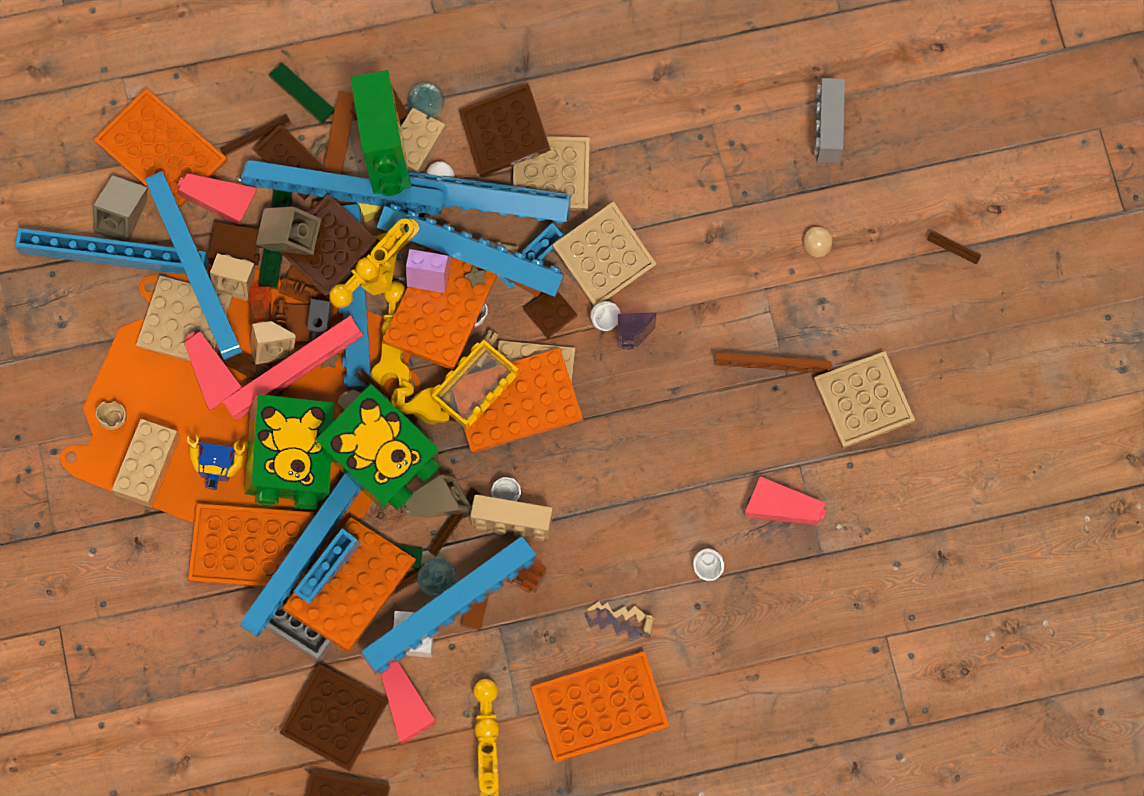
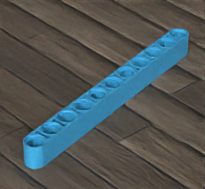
[240,160,446,215]
[145,171,242,360]
[240,474,361,637]

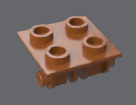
[279,265,321,305]
[272,301,310,342]

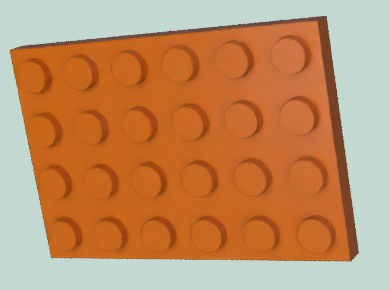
[94,88,227,208]
[383,247,498,370]
[452,348,583,454]
[188,504,314,590]
[283,518,416,653]
[531,651,669,763]

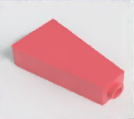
[176,174,257,226]
[184,331,242,411]
[744,477,827,525]
[381,661,436,745]

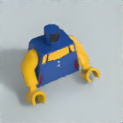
[187,434,248,490]

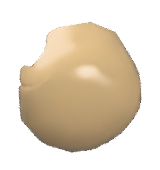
[803,227,832,258]
[95,401,127,430]

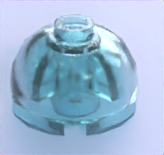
[407,81,445,118]
[418,558,457,599]

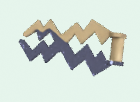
[584,602,655,642]

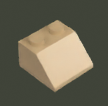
[210,254,255,301]
[250,321,296,365]

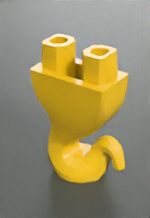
[391,380,450,425]

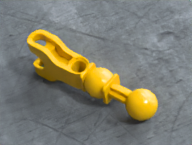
[329,219,419,308]
[371,281,412,388]
[473,679,500,796]

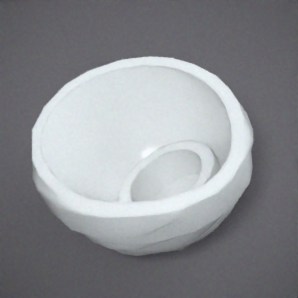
[590,301,621,331]
[693,549,724,581]

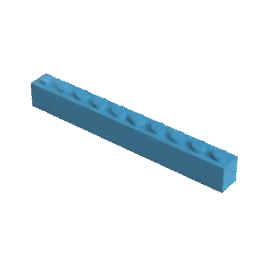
[409,171,572,223]
[377,203,565,297]
[339,204,371,392]
[15,228,209,275]
[361,536,536,675]

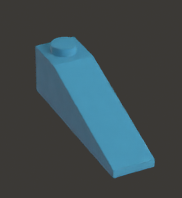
[498,222,566,289]
[293,529,362,604]

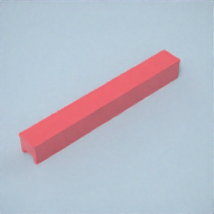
[222,315,364,420]

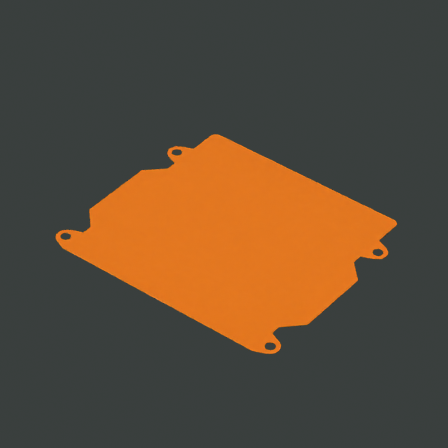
[60,246,421,569]

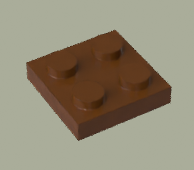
[523,292,577,339]

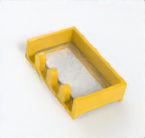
[431,340,519,430]

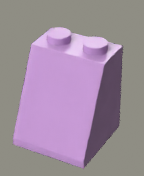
[406,249,452,293]

